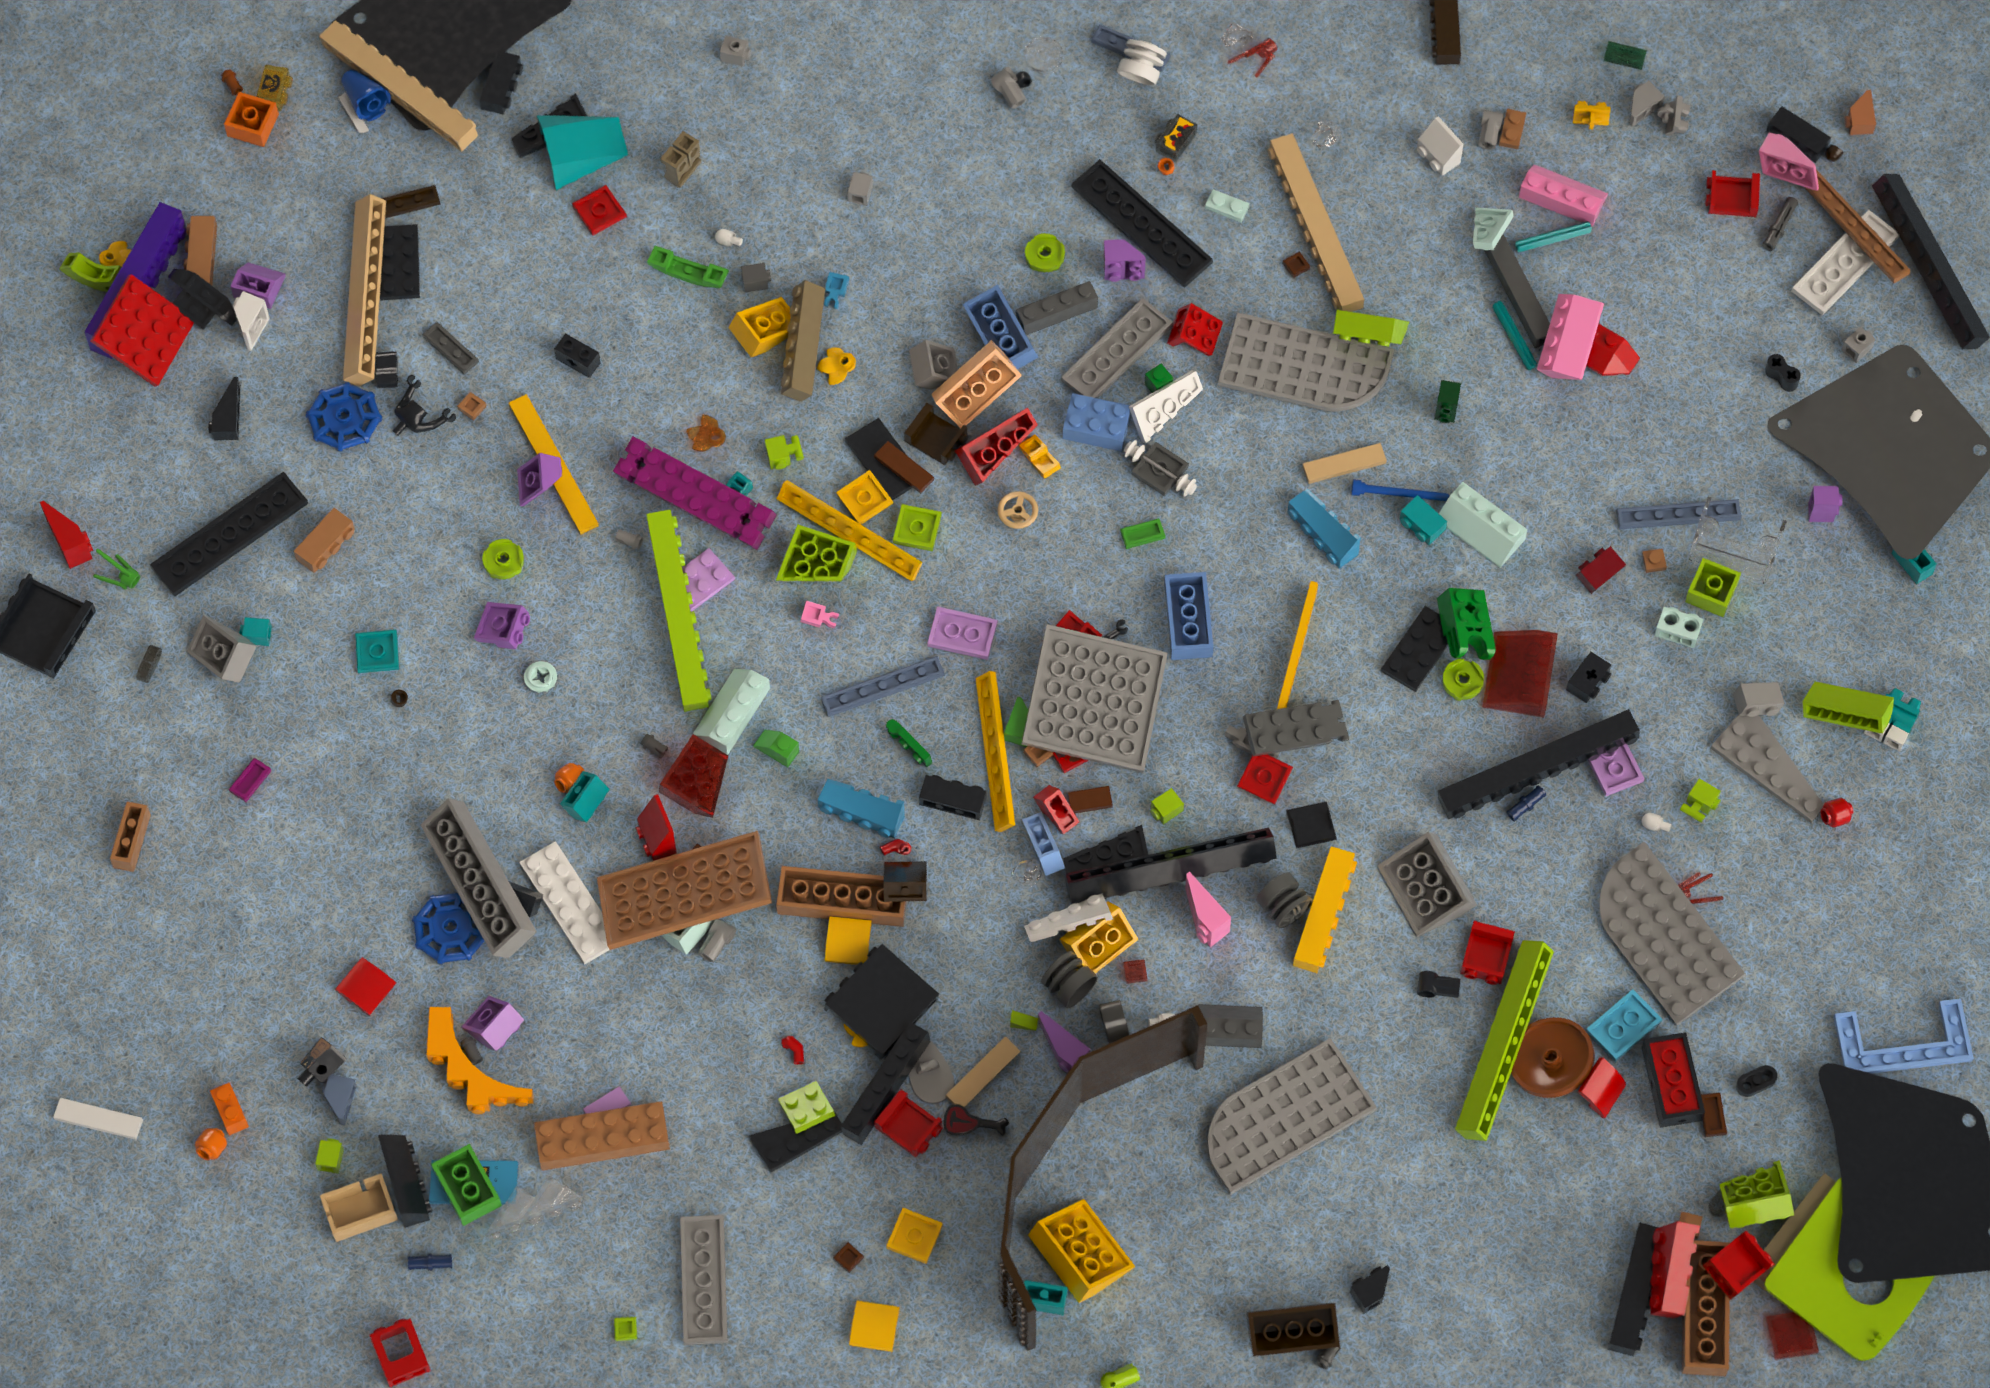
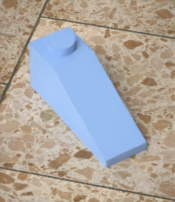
[1022,812,1065,876]

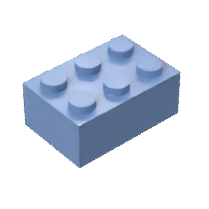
[1063,393,1131,452]

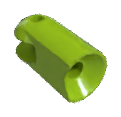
[1100,1363,1141,1388]

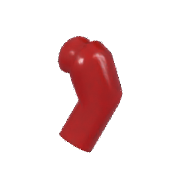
[880,839,912,856]
[781,1036,804,1065]

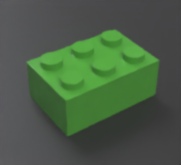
[431,1144,502,1226]

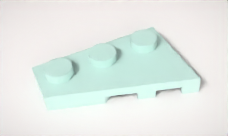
[1473,207,1514,250]

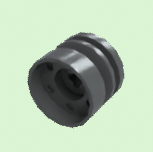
[1256,872,1313,928]
[1041,951,1098,1008]

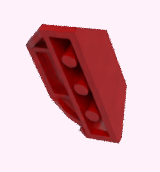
[1586,323,1640,376]

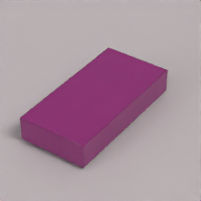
[229,758,272,802]

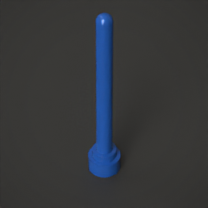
[1351,479,1450,501]

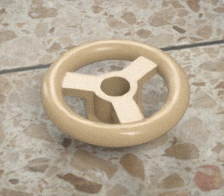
[997,491,1038,529]

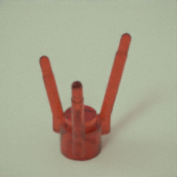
[1228,38,1277,77]
[1678,872,1723,904]

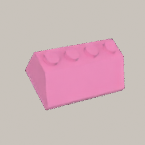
[1519,164,1608,227]
[1537,294,1604,380]

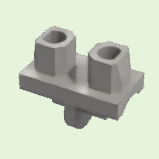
[1657,95,1690,136]

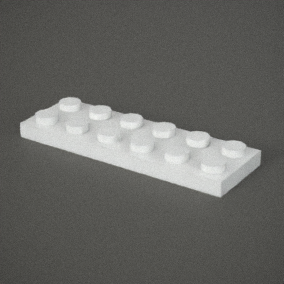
[1791,210,1899,316]
[519,841,609,964]

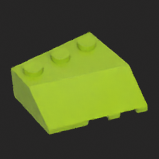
[1333,310,1409,347]
[776,524,857,582]
[1719,1160,1794,1229]

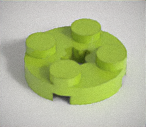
[1025,233,1065,273]
[482,539,524,579]
[1442,659,1484,701]

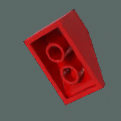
[39,501,94,569]
[635,794,677,861]

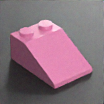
[1759,132,1819,191]
[1185,872,1231,947]

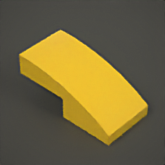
[1019,435,1061,479]

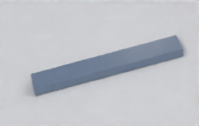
[1616,499,1742,530]
[821,656,945,717]

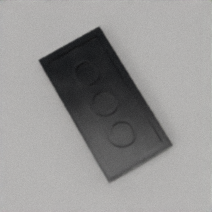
[845,418,913,501]

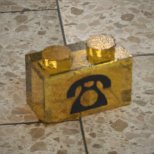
[256,64,293,111]

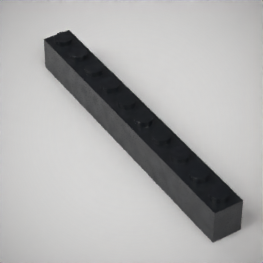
[1871,174,1990,349]
[1438,709,1640,820]
[1064,827,1277,904]

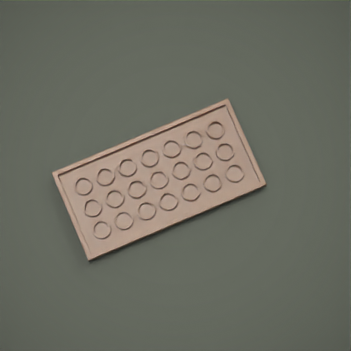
[597,831,772,950]

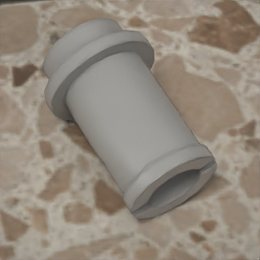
[615,529,643,549]

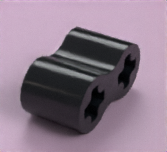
[376,351,398,388]
[1765,354,1801,392]

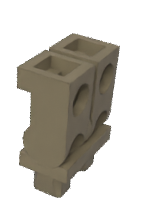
[660,131,702,188]

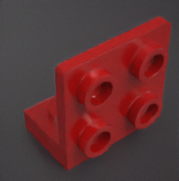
[1167,303,1223,356]

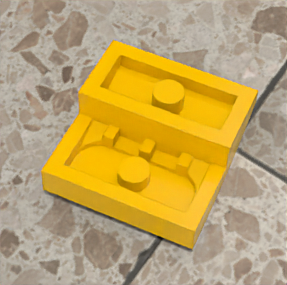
[825,916,872,965]
[849,1301,900,1352]

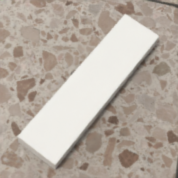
[53,1098,143,1140]

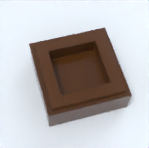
[1283,251,1311,278]
[833,1242,864,1273]

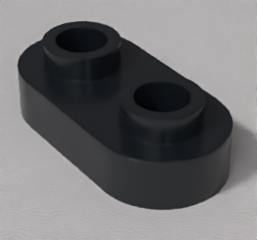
[1736,1065,1778,1097]

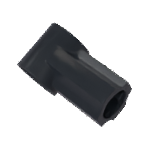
[1417,971,1460,998]

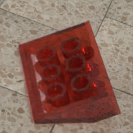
[1482,630,1558,718]

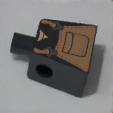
[297,1037,347,1087]

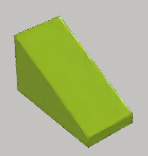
[1010,1010,1038,1031]

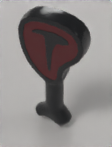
[943,1104,1009,1136]

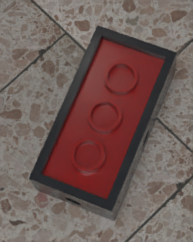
[1641,1032,1705,1128]

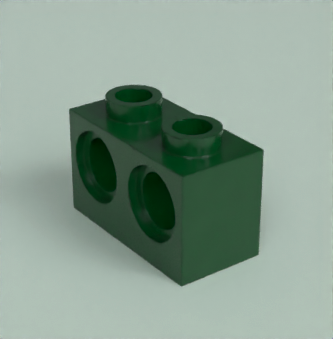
[1434,380,1461,423]

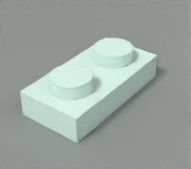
[1205,189,1250,223]

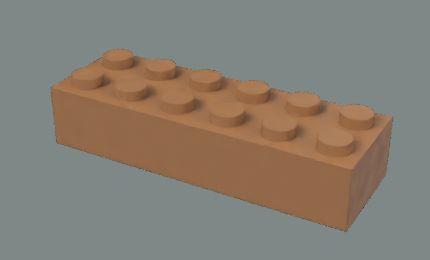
[776,866,907,927]
[534,1101,670,1171]
[1682,1240,1730,1377]

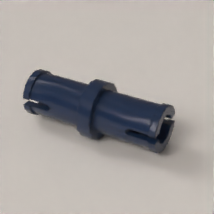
[1506,785,1546,822]
[408,1253,452,1271]

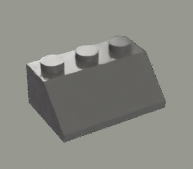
[1198,1004,1263,1048]

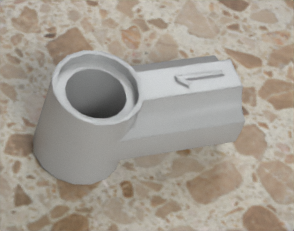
[991,67,1026,109]
[1478,110,1504,150]
[698,919,736,963]

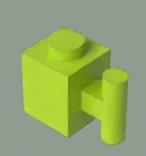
[764,435,804,470]
[1680,778,1721,823]

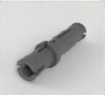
[1762,197,1798,251]

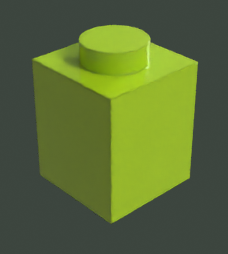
[1150,788,1184,824]
[315,1138,344,1174]

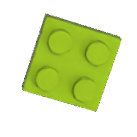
[893,504,942,552]
[778,1081,835,1134]

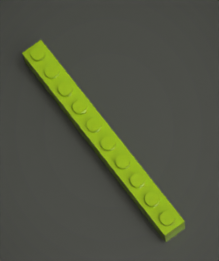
[646,509,712,712]
[1455,940,1554,1141]

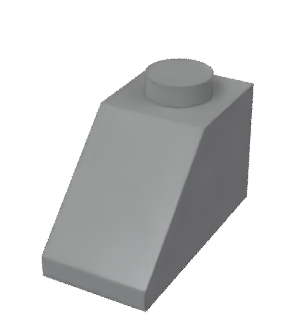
[1630,80,1664,127]

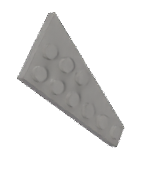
[1711,714,1824,823]

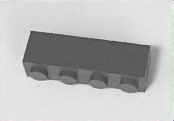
[1016,281,1098,336]

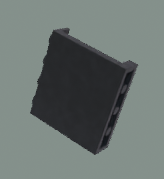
[0,573,96,679]
[824,944,939,1059]

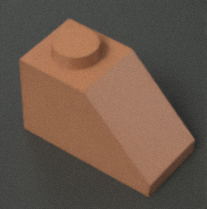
[1845,90,1876,135]

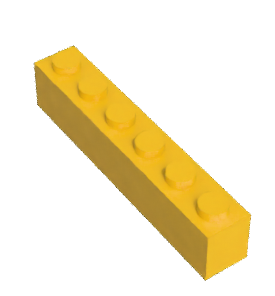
[1293,846,1357,973]

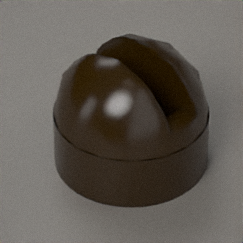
[1825,144,1843,162]
[391,689,408,708]

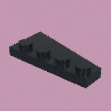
[511,93,587,158]
[1063,825,1148,874]
[749,1111,842,1173]

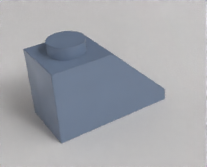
[322,1074,356,1126]

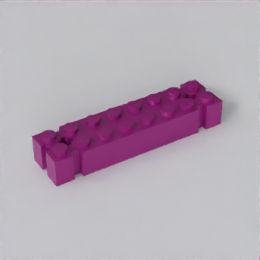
[613,436,777,550]

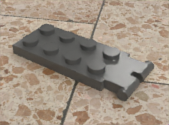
[1243,700,1349,756]

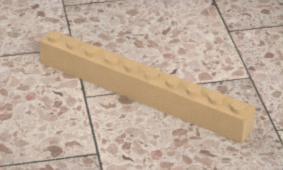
[319,20,478,152]
[1268,133,1364,312]
[343,194,386,386]

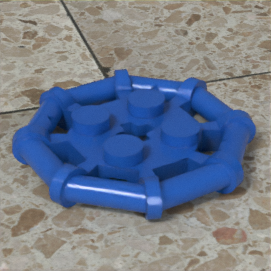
[306,382,382,451]
[412,892,484,965]

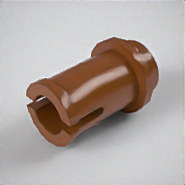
[221,69,243,95]

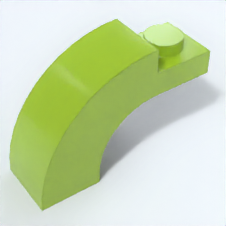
[59,252,122,292]

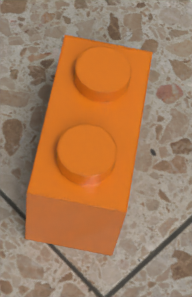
[210,1082,249,1136]

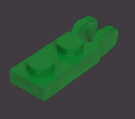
[886,719,932,767]

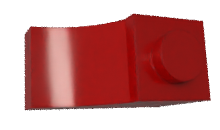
[1033,785,1079,834]

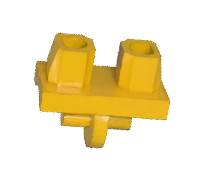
[1573,101,1611,130]

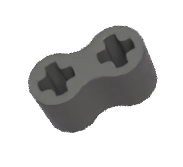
[1099,1000,1129,1043]

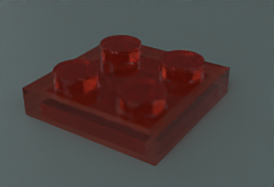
[1766,1312,1819,1360]

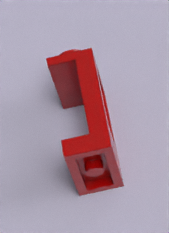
[370,1318,431,1387]

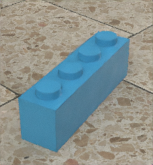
[1287,488,1361,569]
[818,779,905,838]

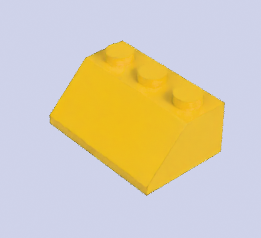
[1059,901,1139,974]

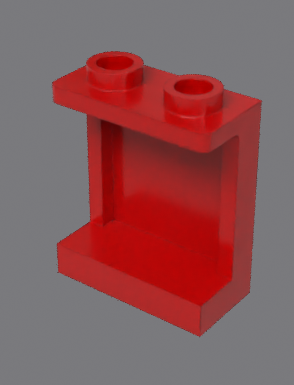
[1705,170,1760,218]
[1460,921,1515,985]
[875,1089,943,1158]
[1703,1230,1774,1300]

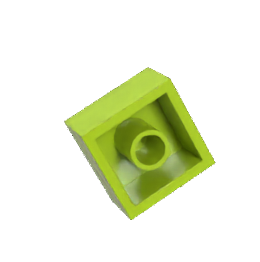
[1685,558,1741,618]

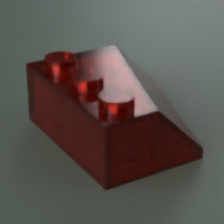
[659,734,729,818]

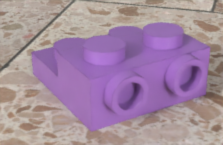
[474,602,530,649]

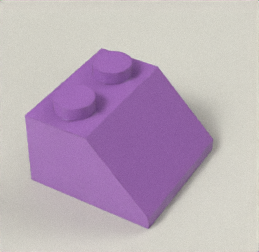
[517,453,562,506]
[461,996,524,1051]

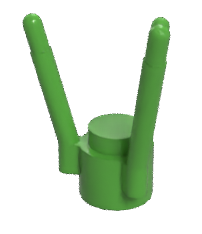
[93,549,140,590]

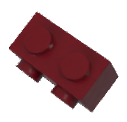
[1576,546,1626,594]

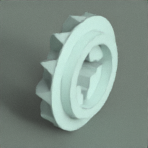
[524,661,557,693]

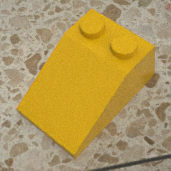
[728,297,791,358]

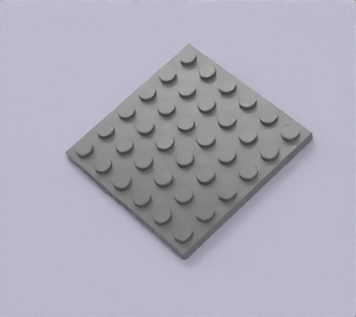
[1021,624,1168,773]

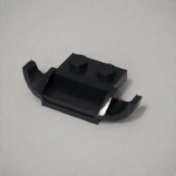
[168,269,237,330]

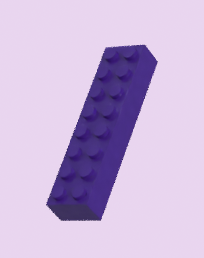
[84,202,187,359]

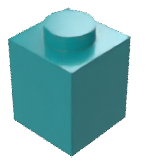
[239,617,272,646]

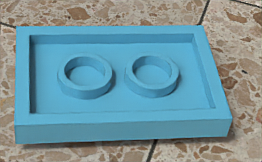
[1586,989,1662,1062]

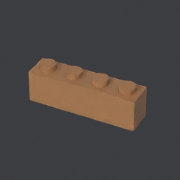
[184,216,217,286]

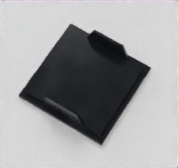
[1286,802,1337,848]

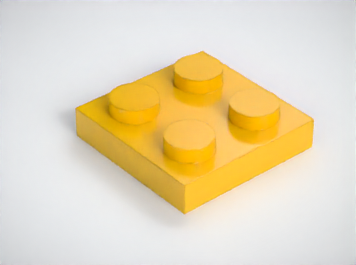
[836,470,893,525]
[886,1208,943,1264]

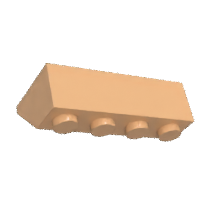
[931,340,1022,428]

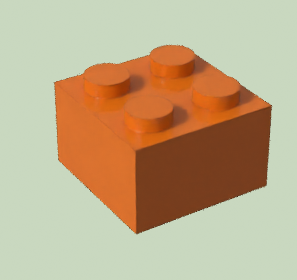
[224,92,279,147]

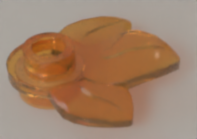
[686,415,726,452]

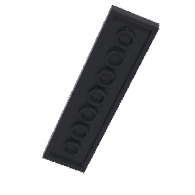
[1072,159,1213,288]
[150,472,308,597]

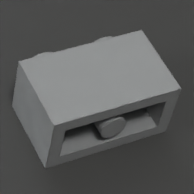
[1733,682,1785,717]

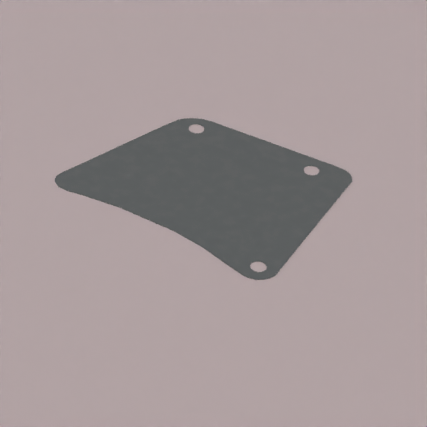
[1768,345,1990,559]

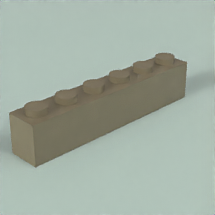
[781,280,825,402]
[1753,1173,1836,1292]

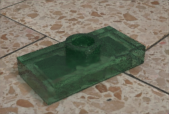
[1603,41,1647,70]

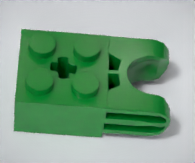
[1437,588,1496,660]

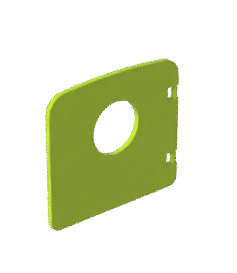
[1764,1177,1934,1361]

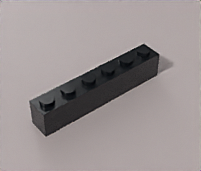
[841,1022,931,1145]
[1608,1222,1659,1356]

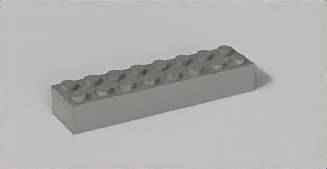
[420,798,537,958]

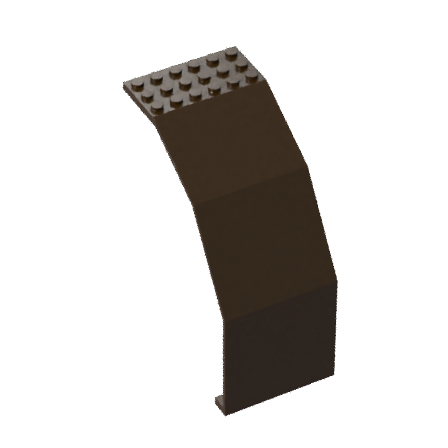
[998,1005,1207,1351]

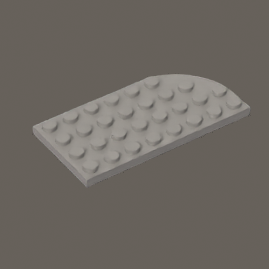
[1218,313,1395,412]
[1600,842,1746,1025]
[1208,1038,1377,1195]

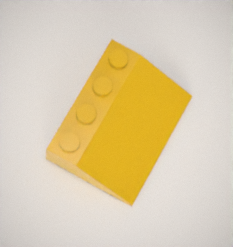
[1028,1199,1135,1303]

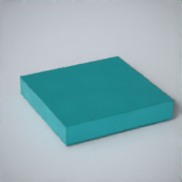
[355,629,399,673]

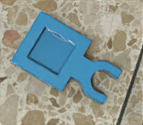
[824,272,850,310]

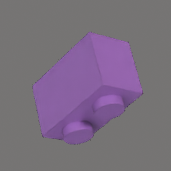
[1808,486,1842,522]

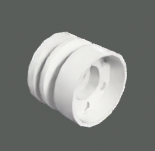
[1117,39,1167,86]

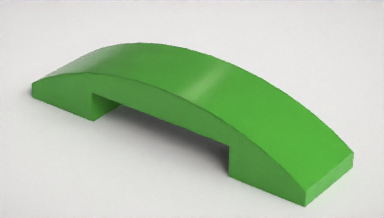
[647,246,729,288]

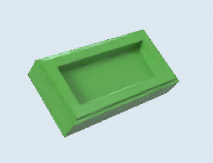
[1120,518,1165,549]

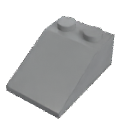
[187,615,256,683]

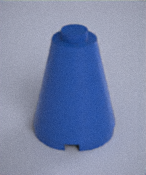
[341,70,391,121]

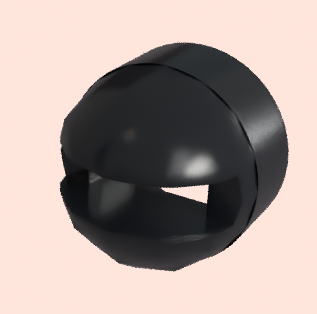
[1016,71,1032,88]

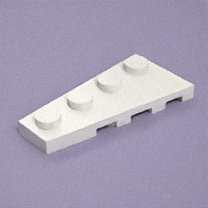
[1129,370,1203,444]
[1024,894,1113,942]

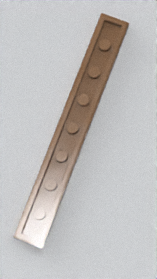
[1804,169,1910,284]

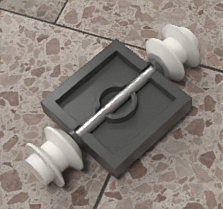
[1124,440,1197,496]

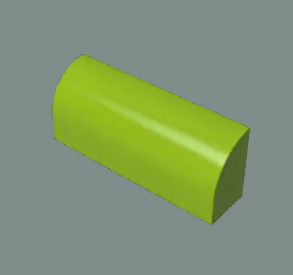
[1803,681,1894,734]

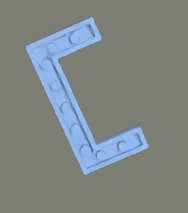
[1834,999,1974,1074]

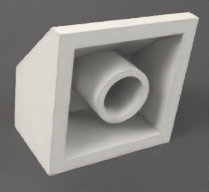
[1417,116,1463,176]
[233,291,270,351]

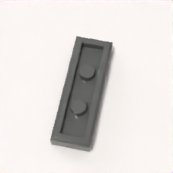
[422,322,479,375]

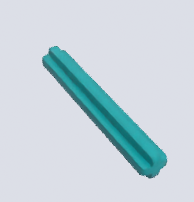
[1515,221,1592,252]
[1492,301,1537,370]

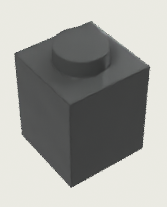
[741,263,772,293]

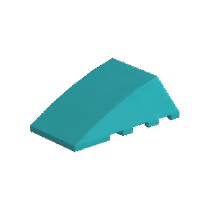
[537,115,628,191]

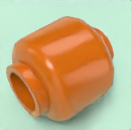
[554,763,584,793]
[195,1128,227,1160]

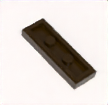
[381,185,441,218]

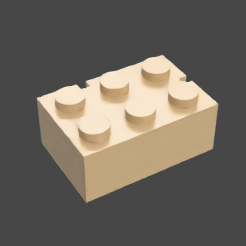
[320,1173,398,1242]

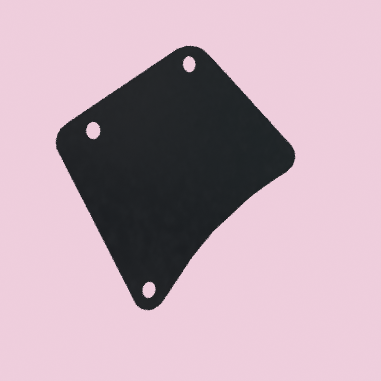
[330,0,571,131]
[1818,1063,1990,1283]

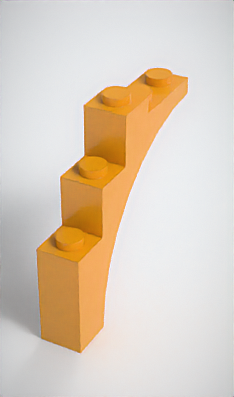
[427,1007,534,1114]

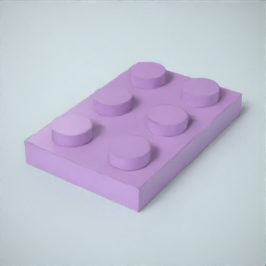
[682,548,735,611]
[927,607,998,660]
[1588,744,1644,797]

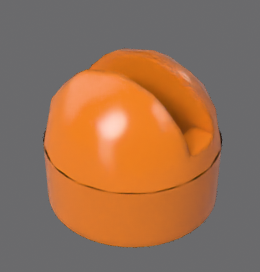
[1158,158,1175,175]

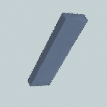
[1091,24,1171,72]

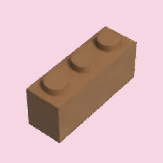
[293,508,355,573]
[110,802,151,872]

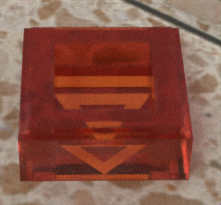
[1123,959,1148,984]

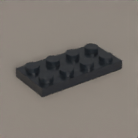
[380,224,420,301]
[1381,606,1448,692]

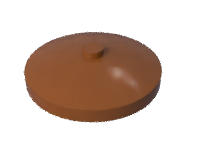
[1511,1017,1595,1098]

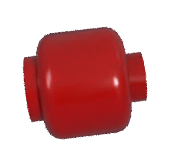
[1820,798,1854,828]

